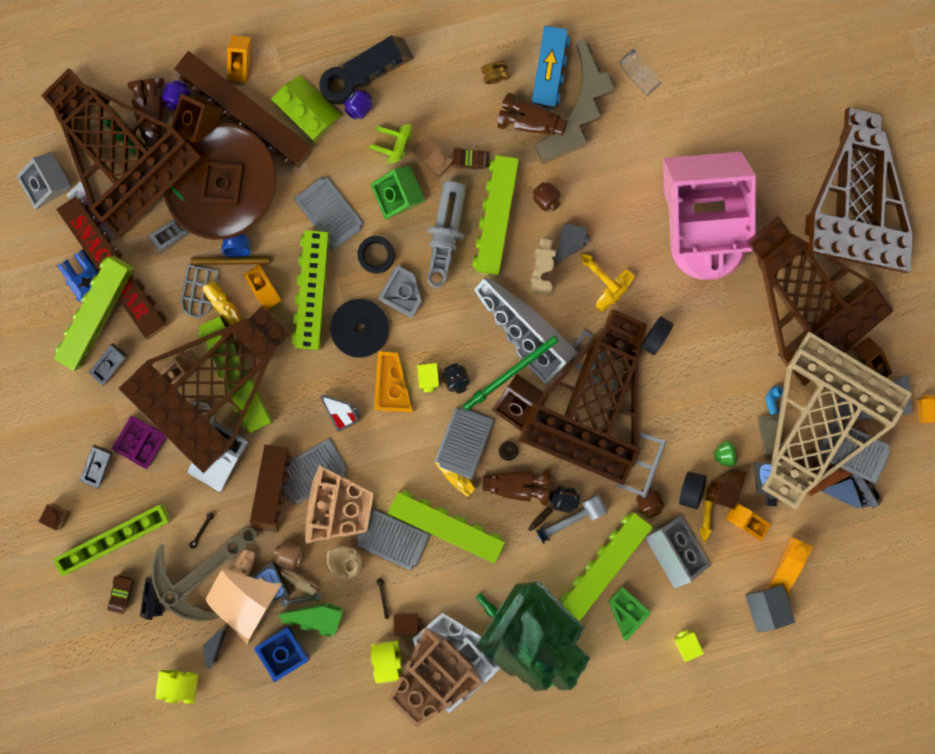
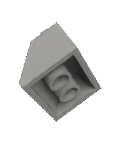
[645,515,711,589]

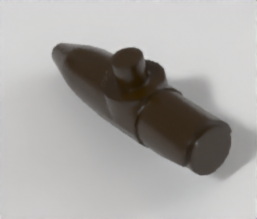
[528,507,552,531]

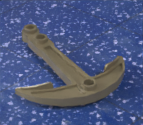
[152,526,257,621]

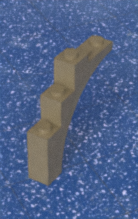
[535,39,616,165]

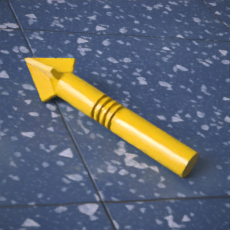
[580,253,621,294]
[699,485,713,543]

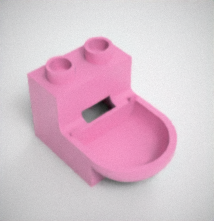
[663,151,755,280]

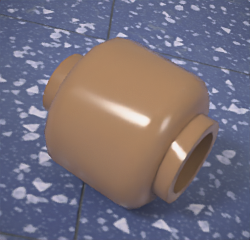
[274,541,304,570]

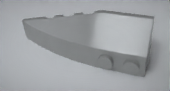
[474,277,578,384]

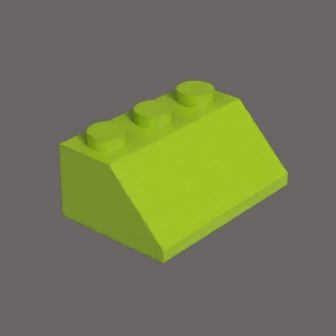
[271,75,342,143]

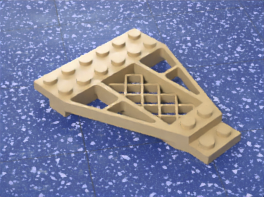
[761,332,912,510]

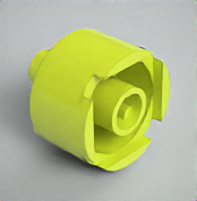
[370,641,404,684]
[155,670,198,703]

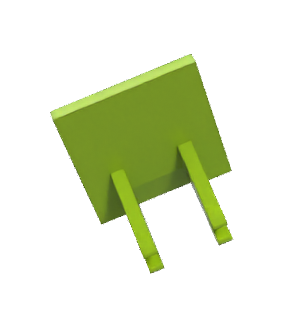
[369,124,412,165]

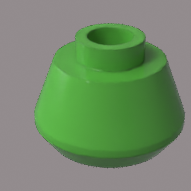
[714,440,737,467]

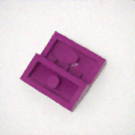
[111,415,166,470]

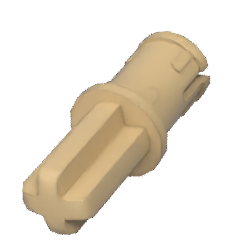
[280,568,318,597]

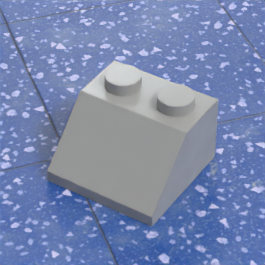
[16,152,71,209]

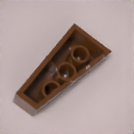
[250,445,292,533]

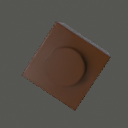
[38,503,70,531]
[394,613,422,635]

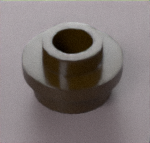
[499,441,518,461]

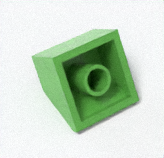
[370,166,425,220]

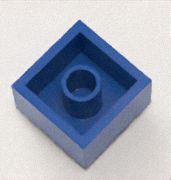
[253,625,310,682]

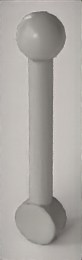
[281,593,321,607]

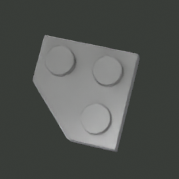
[378,265,422,318]

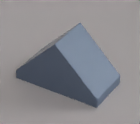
[821,478,861,508]

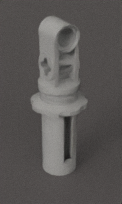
[427,181,466,289]

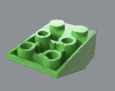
[278,603,345,637]

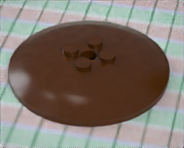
[164,123,277,240]

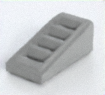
[149,219,190,254]

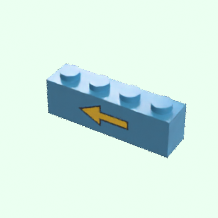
[532,26,570,110]

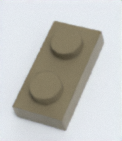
[758,414,785,456]

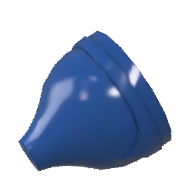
[221,233,251,257]

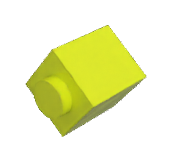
[417,363,439,393]
[674,629,704,662]

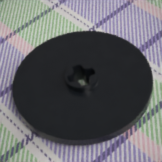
[330,299,389,358]

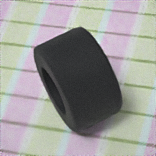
[319,67,355,105]
[679,471,707,509]

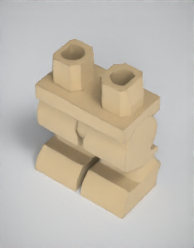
[529,239,556,294]

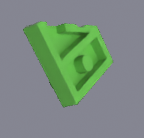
[608,586,651,641]

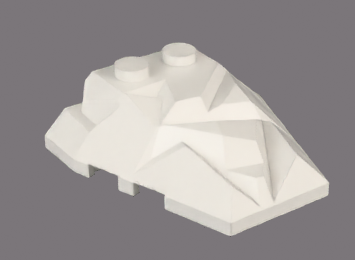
[413,613,509,713]

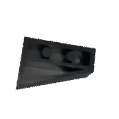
[343,35,414,88]

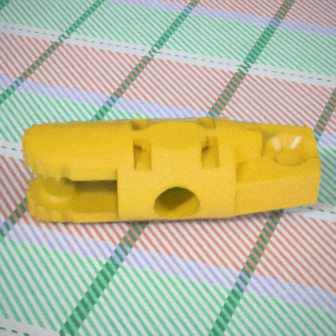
[595,269,635,312]
[203,281,243,326]
[435,462,476,497]

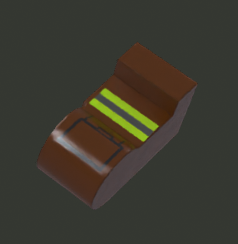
[453,147,489,169]
[108,575,135,614]

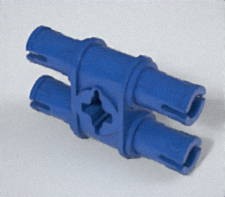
[57,249,99,304]

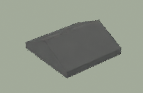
[745,584,795,633]
[203,625,228,669]

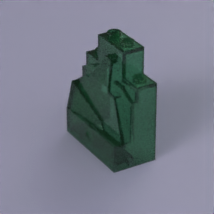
[476,581,590,691]

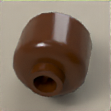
[533,182,562,211]
[636,487,665,518]

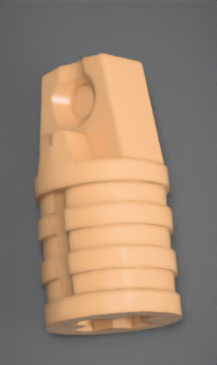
[232,549,255,576]

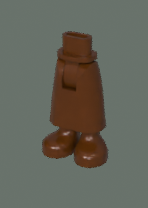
[127,78,165,148]
[497,93,568,135]
[482,469,551,506]

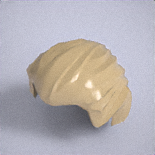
[327,546,362,580]

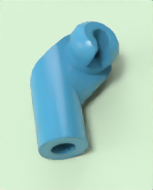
[765,386,783,415]

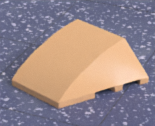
[305,465,374,544]
[205,568,282,645]

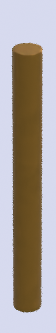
[191,256,270,265]

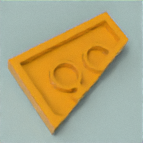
[374,351,413,413]

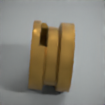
[481,61,510,84]

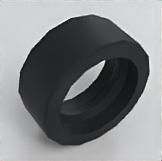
[357,236,395,274]
[641,316,674,355]

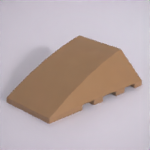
[388,627,484,727]

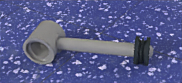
[536,494,608,544]

